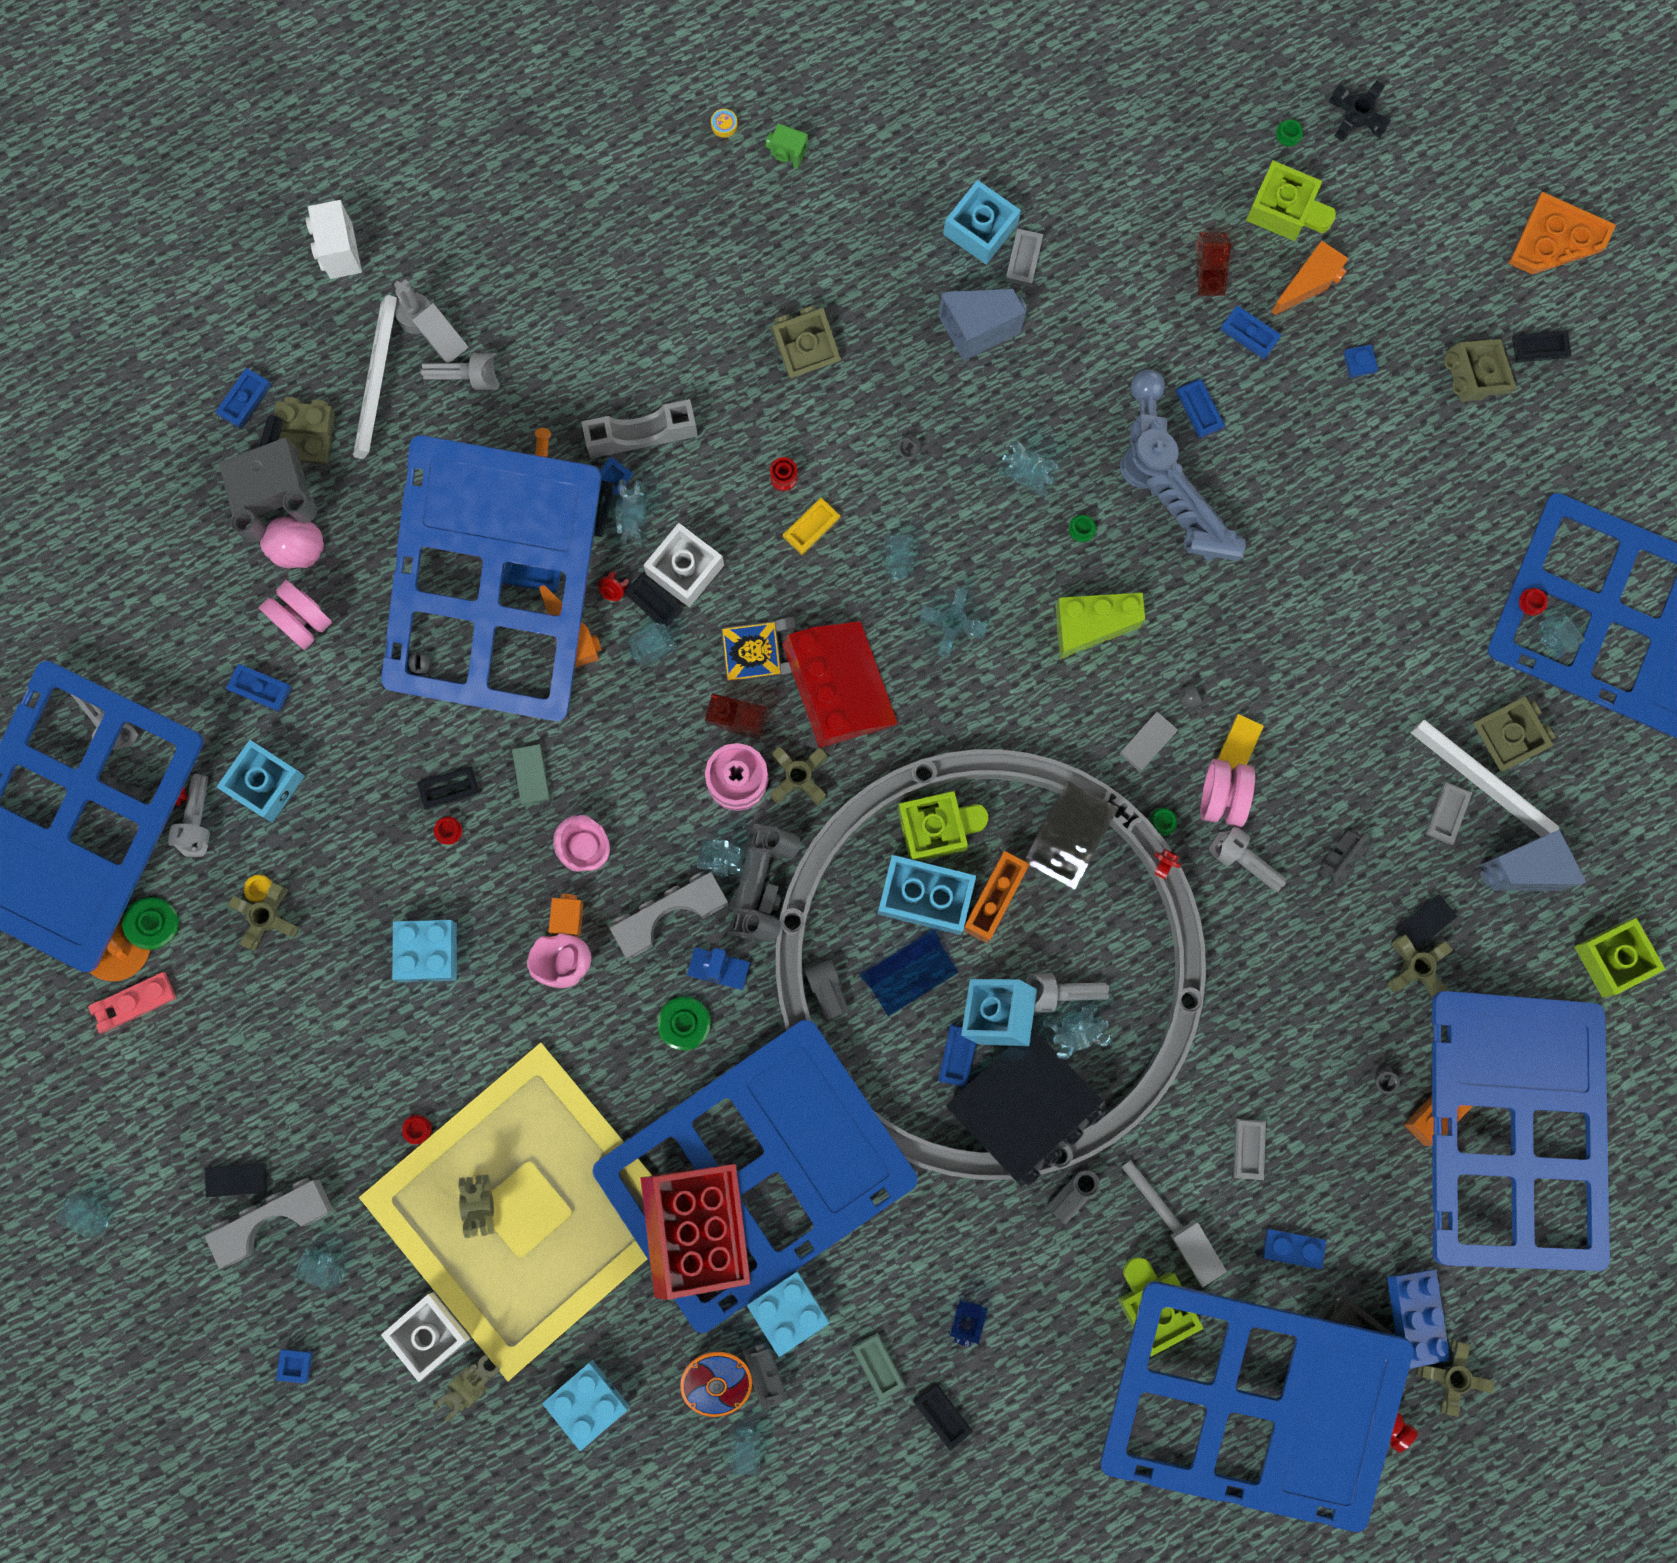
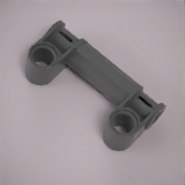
[726,824,801,942]

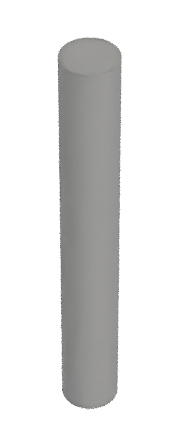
[1121,1160,1183,1233]

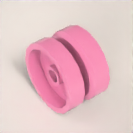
[258,580,332,651]
[705,743,769,811]
[1200,759,1255,827]

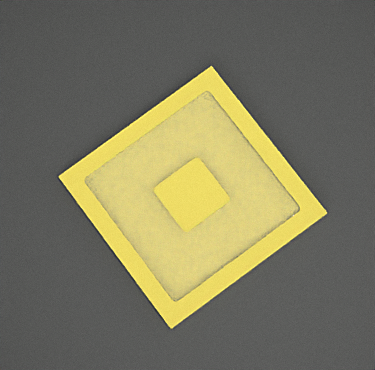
[359,1043,652,1381]

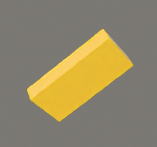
[782,498,841,555]
[1217,714,1264,773]

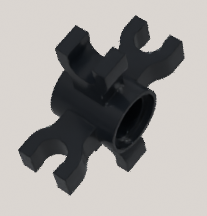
[1329,80,1391,142]

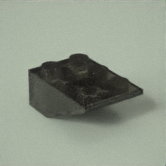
[1024,781,1119,889]

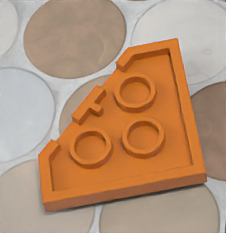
[1508,192,1616,275]

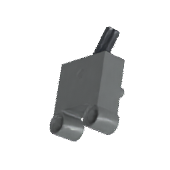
[219,415,318,543]

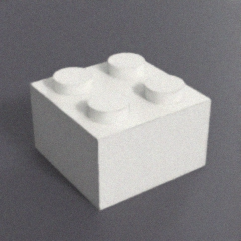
[306,200,362,279]
[643,523,724,608]
[381,1292,472,1382]

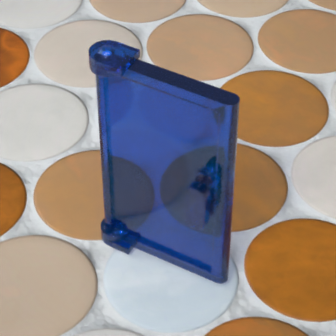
[860,928,958,1017]

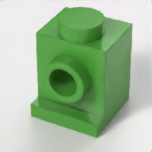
[765,123,808,169]

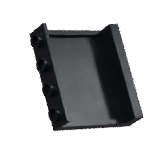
[946,1028,1106,1188]

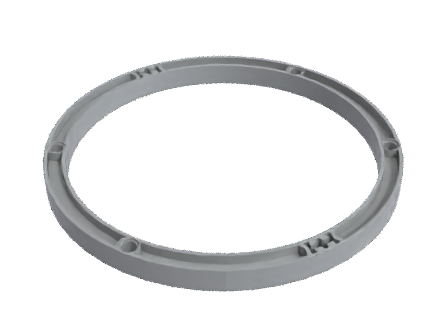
[776,749,1206,1180]

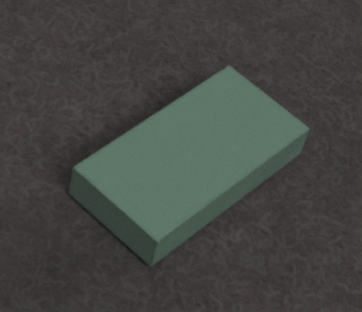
[512,744,550,805]
[852,1332,906,1401]

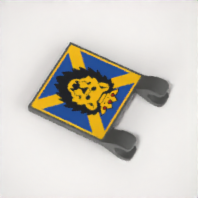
[721,617,797,683]

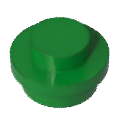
[1276,119,1303,147]
[1068,515,1096,543]
[1149,808,1177,836]

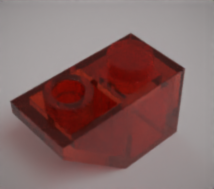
[1196,232,1231,296]
[705,693,768,740]

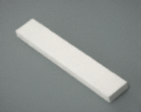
[353,295,397,459]
[1410,720,1559,837]

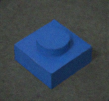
[1343,345,1378,378]
[600,457,634,496]
[276,1349,313,1384]

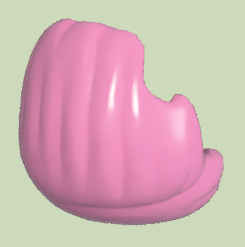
[260,516,324,569]
[553,815,610,872]
[527,933,591,988]

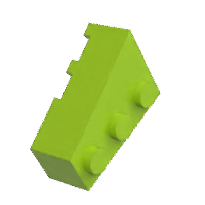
[1055,593,1145,660]

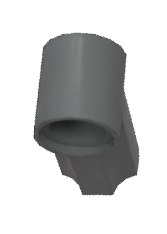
[804,959,849,1021]
[1046,1169,1100,1225]

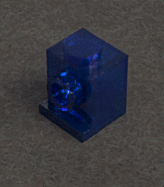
[949,1298,988,1347]

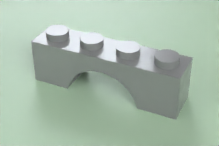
[581,399,698,459]
[610,871,729,961]
[204,1177,334,1269]

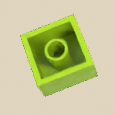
[1574,918,1666,998]

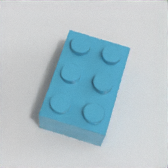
[877,855,976,935]

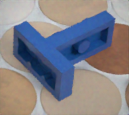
[687,948,750,991]

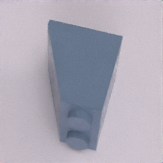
[938,289,1027,361]
[1480,830,1586,891]

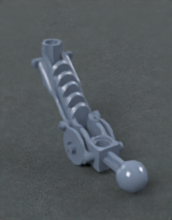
[1120,369,1246,561]

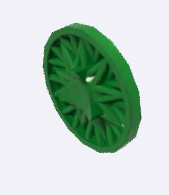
[122,897,179,950]
[657,997,711,1051]

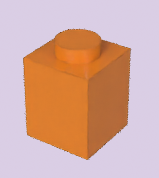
[548,894,584,937]

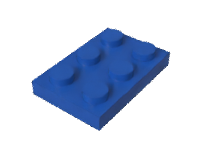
[1387,1269,1450,1369]

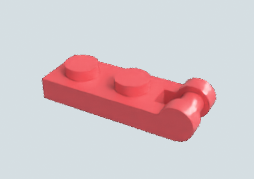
[88,972,177,1034]

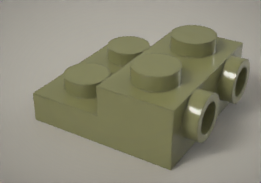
[770,305,841,379]
[1444,339,1517,402]
[274,397,335,465]
[1473,696,1556,772]

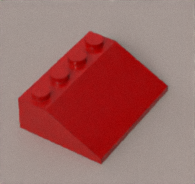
[782,621,898,748]
[640,1164,750,1300]

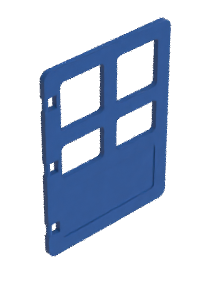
[381,435,602,721]
[1488,493,1677,738]
[0,661,203,972]
[1432,991,1610,1271]
[592,1020,917,1333]
[1100,1281,1414,1532]

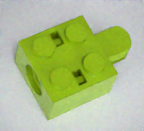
[1246,160,1336,241]
[897,791,988,862]
[1118,1257,1204,1357]

